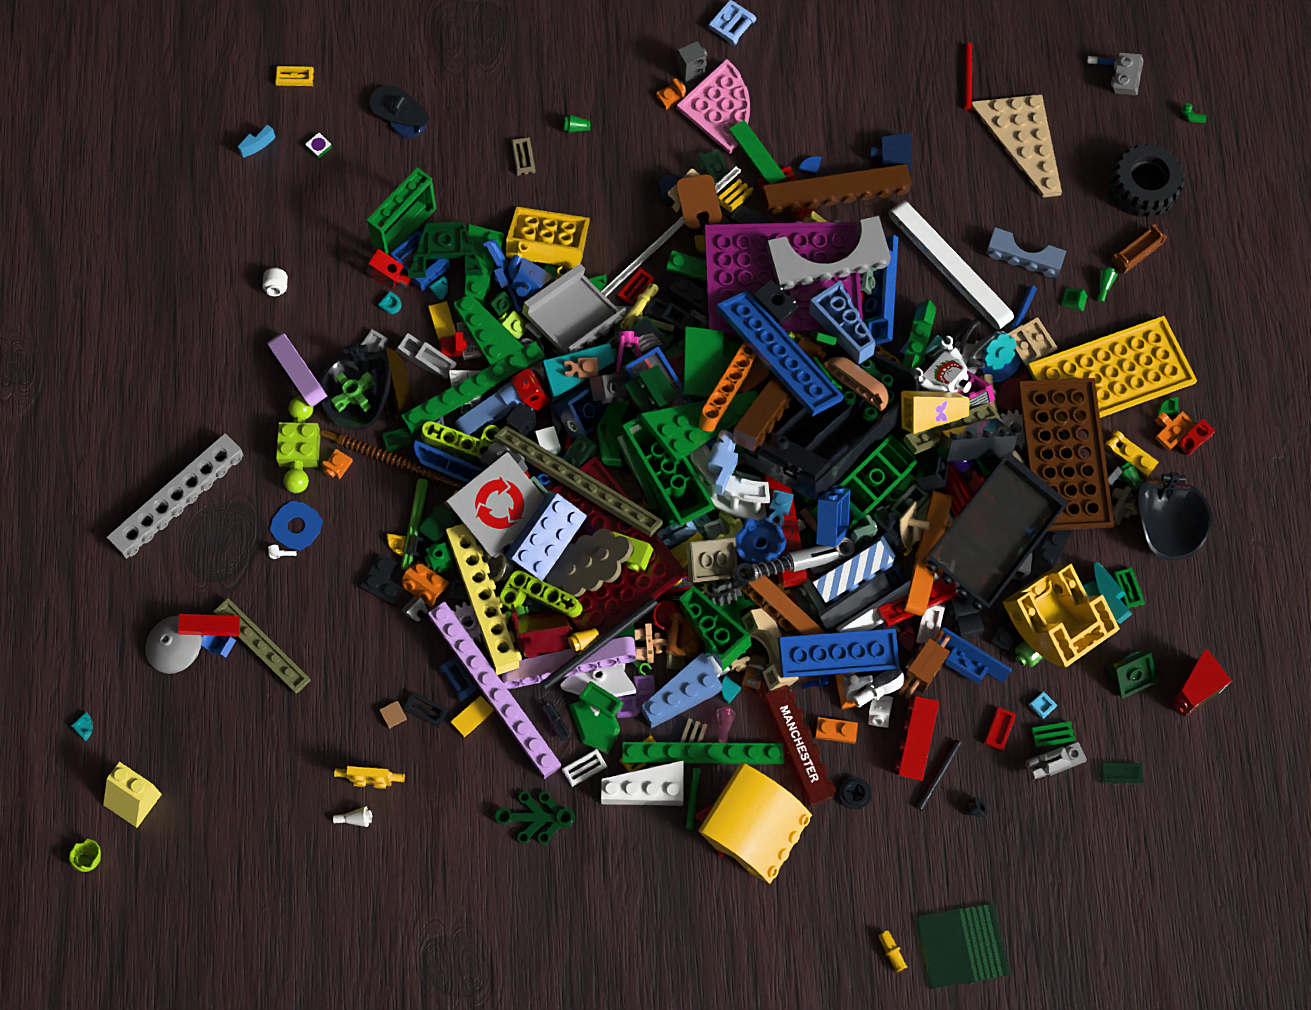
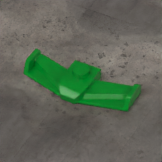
[596,399,630,467]

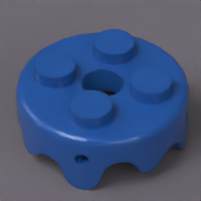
[735,517,786,565]

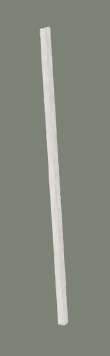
[601,166,741,297]

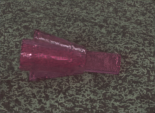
[716,706,736,744]

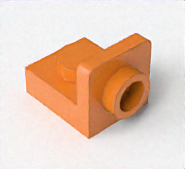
[656,78,686,110]
[322,449,353,480]

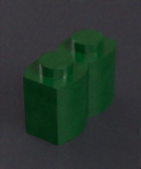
[418,501,462,544]

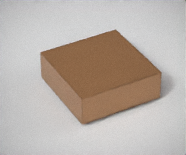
[380,701,407,728]

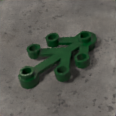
[842,358,895,425]
[495,791,575,845]

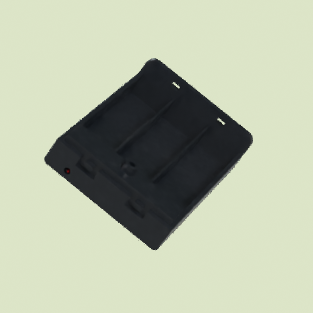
[732,334,919,501]

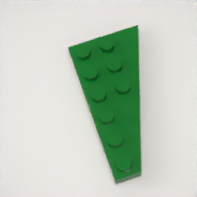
[640,391,759,463]

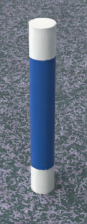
[1087,56,1118,65]

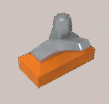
[835,673,873,709]

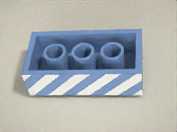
[813,535,895,602]

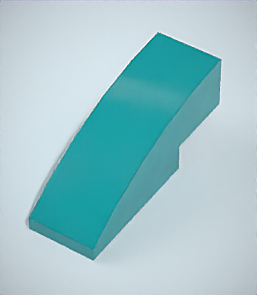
[1094,562,1132,624]

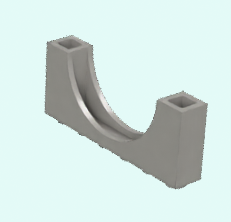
[767,216,891,290]

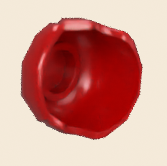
[651,600,681,630]

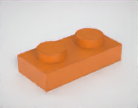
[815,717,858,744]

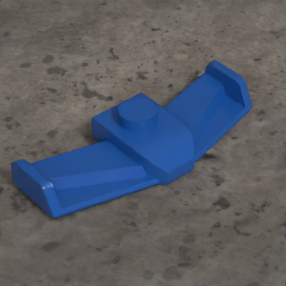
[482,239,525,313]

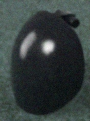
[319,343,391,430]
[1137,472,1213,560]

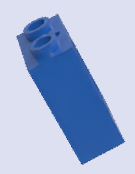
[391,230,450,292]
[816,485,850,547]

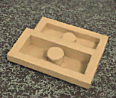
[1008,317,1058,367]

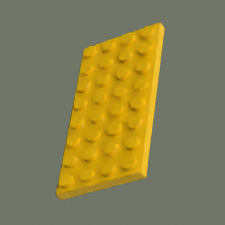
[1027,316,1197,432]

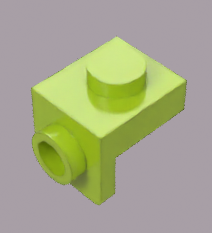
[498,310,527,340]

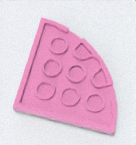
[677,59,750,154]

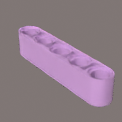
[267,332,327,407]

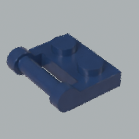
[439,656,480,702]

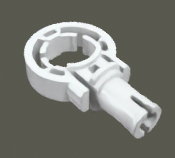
[852,669,906,708]

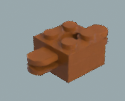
[898,630,951,700]

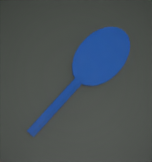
[981,285,1037,383]

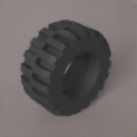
[1110,143,1185,217]

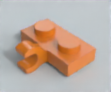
[1155,411,1196,451]

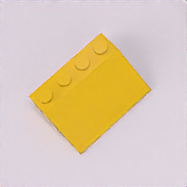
[505,207,590,268]

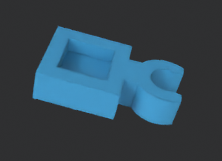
[769,490,794,527]

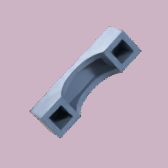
[986,228,1066,278]

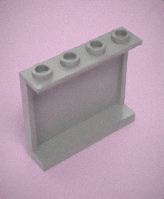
[522,264,626,355]

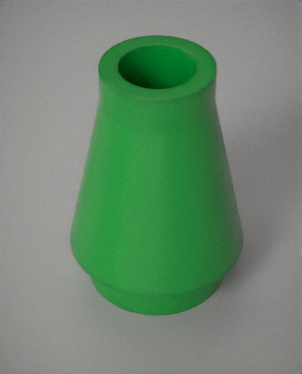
[563,114,590,133]
[1120,461,1143,491]

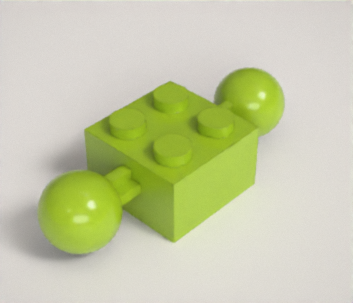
[277,396,320,493]

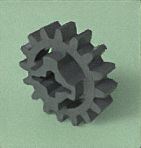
[699,578,742,606]

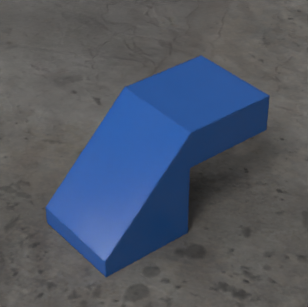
[201,635,236,658]

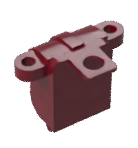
[511,604,572,658]

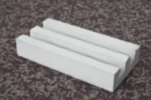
[562,749,607,787]

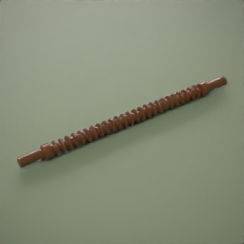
[320,428,468,491]

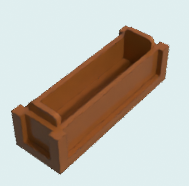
[1111,223,1167,275]

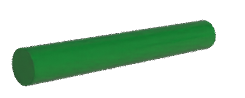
[686,768,701,829]

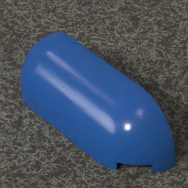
[414,440,485,482]

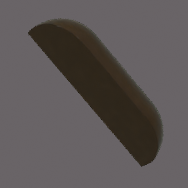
[381,347,414,419]

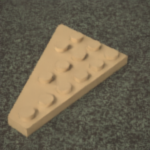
[972,95,1062,197]

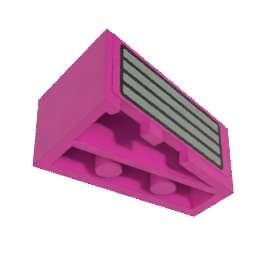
[957,371,995,410]

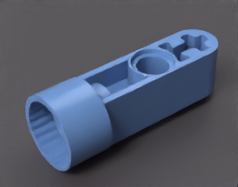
[455,381,525,437]

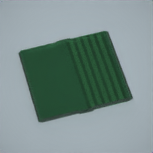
[915,904,1011,989]

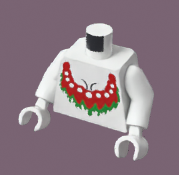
[914,336,971,393]

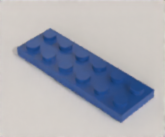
[778,629,900,678]

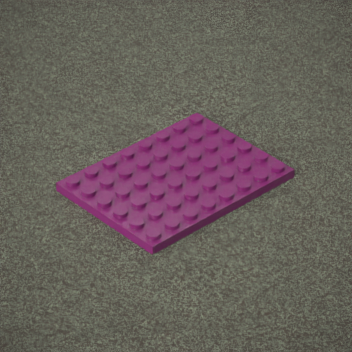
[705,222,863,335]

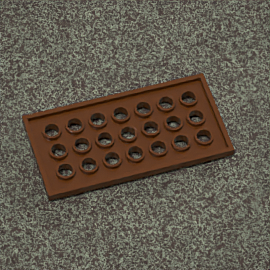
[1018,378,1114,532]

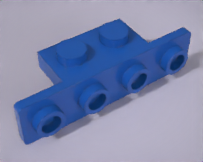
[938,628,1012,685]

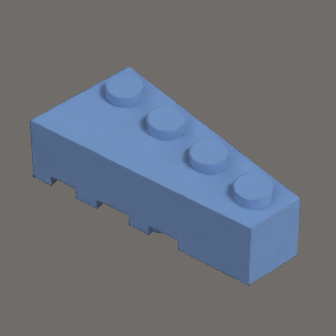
[809,280,875,365]
[642,652,722,728]

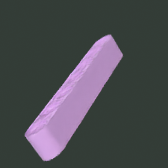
[501,637,637,689]

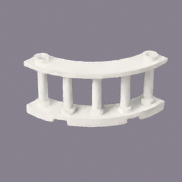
[686,444,770,520]

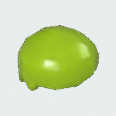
[69,839,101,872]

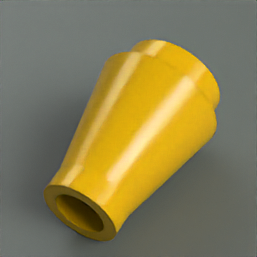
[568,628,599,652]

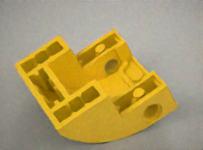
[1003,564,1120,668]
[698,762,811,884]

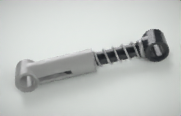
[730,537,855,587]

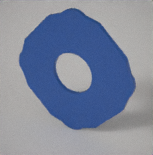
[270,501,323,551]

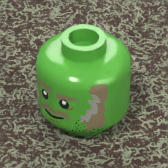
[1015,640,1043,667]

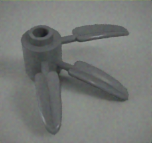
[959,324,995,374]

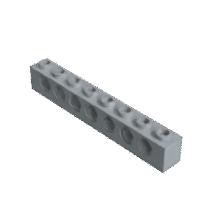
[107,433,243,559]

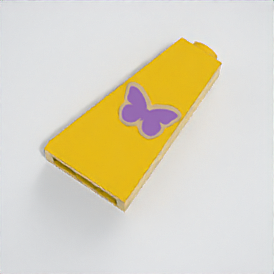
[901,391,970,434]

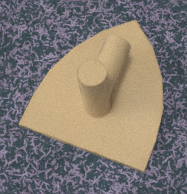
[900,501,931,550]

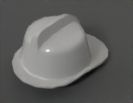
[481,549,514,583]

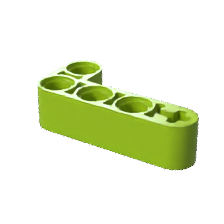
[420,421,500,464]
[500,571,582,618]

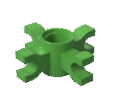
[331,372,376,412]

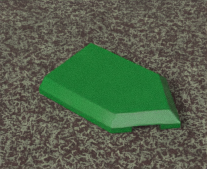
[569,701,620,755]

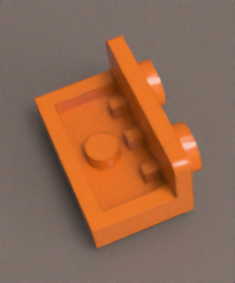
[401,561,449,607]

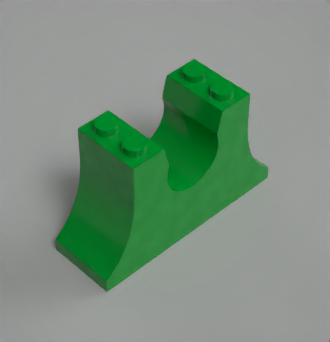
[622,408,715,527]

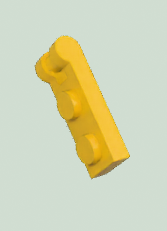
[1104,430,1158,478]

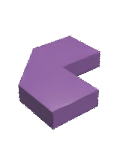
[617,675,655,718]

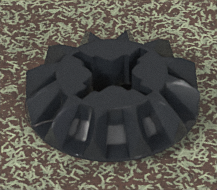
[839,777,872,810]

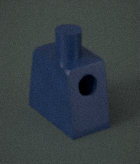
[870,133,913,173]

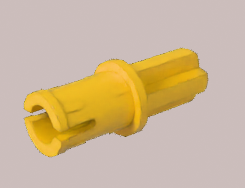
[878,931,907,973]

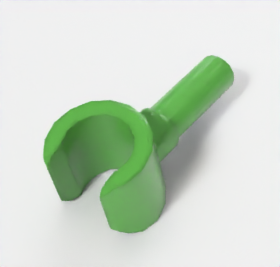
[632,660,651,676]

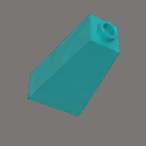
[542,343,617,402]

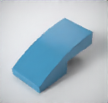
[238,125,275,158]

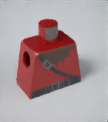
[367,249,411,289]

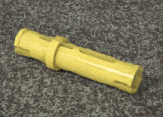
[620,283,659,331]

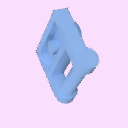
[709,0,756,46]

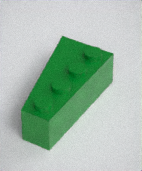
[465,224,506,308]
[454,294,524,367]
[679,585,751,671]

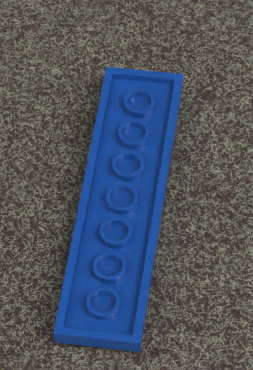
[716,290,844,416]

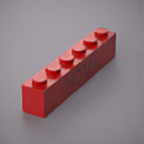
[761,474,807,588]

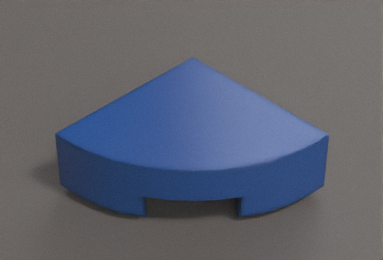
[799,156,822,176]

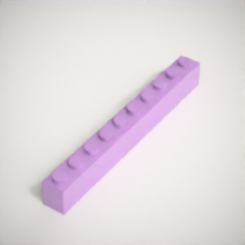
[428,602,561,779]

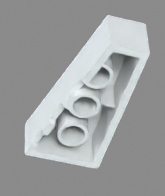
[601,761,684,806]

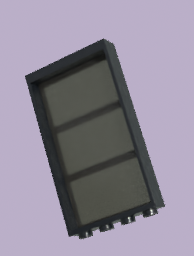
[922,452,1069,612]

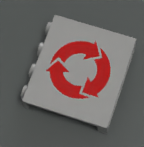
[444,452,544,558]

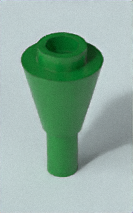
[1097,267,1118,303]

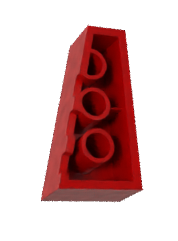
[895,696,940,781]

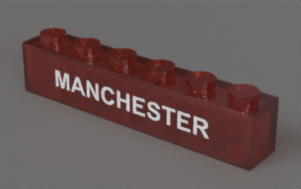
[764,685,836,808]

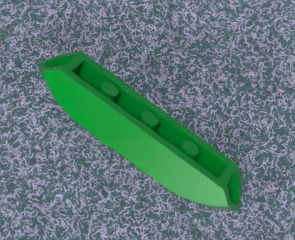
[902,299,936,371]

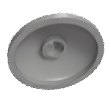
[145,616,202,674]

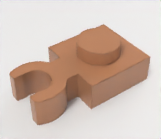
[564,358,598,379]

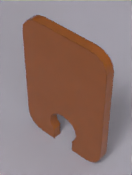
[677,175,722,229]

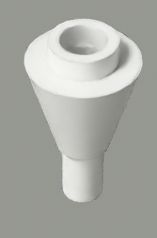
[333,807,372,827]

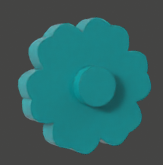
[981,331,1017,370]

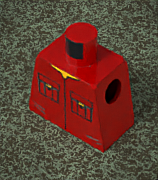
[511,369,552,411]

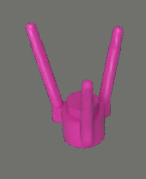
[616,331,642,374]

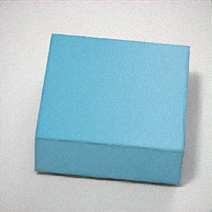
[1028,691,1057,720]

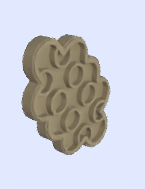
[546,528,633,597]

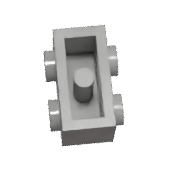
[1111,53,1143,95]

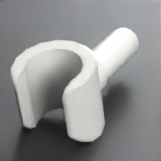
[268,545,296,559]

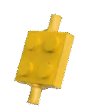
[334,766,405,789]

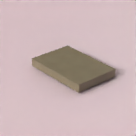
[686,538,738,583]

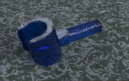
[801,675,829,689]

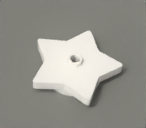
[561,664,636,716]

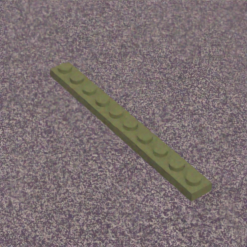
[494,425,663,537]

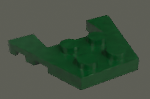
[408,221,483,278]

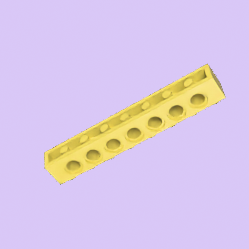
[446,524,522,675]

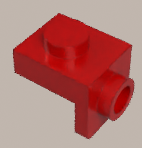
[441,332,466,357]

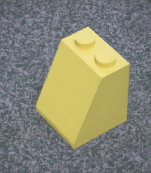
[104,762,162,828]

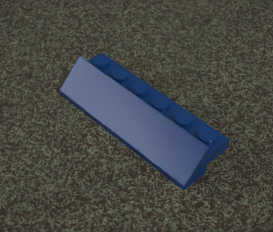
[862,235,898,347]

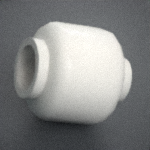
[262,268,288,296]

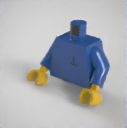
[508,242,568,299]

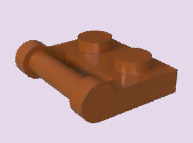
[665,613,701,661]

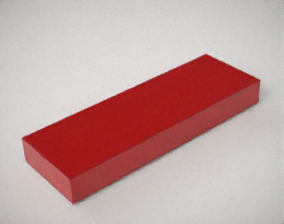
[178,614,240,637]

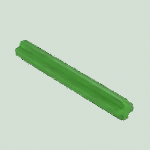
[401,479,428,571]

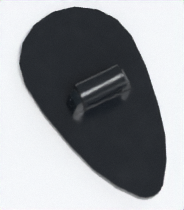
[369,85,430,126]

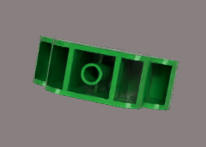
[809,434,918,531]

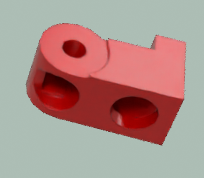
[1177,419,1216,456]

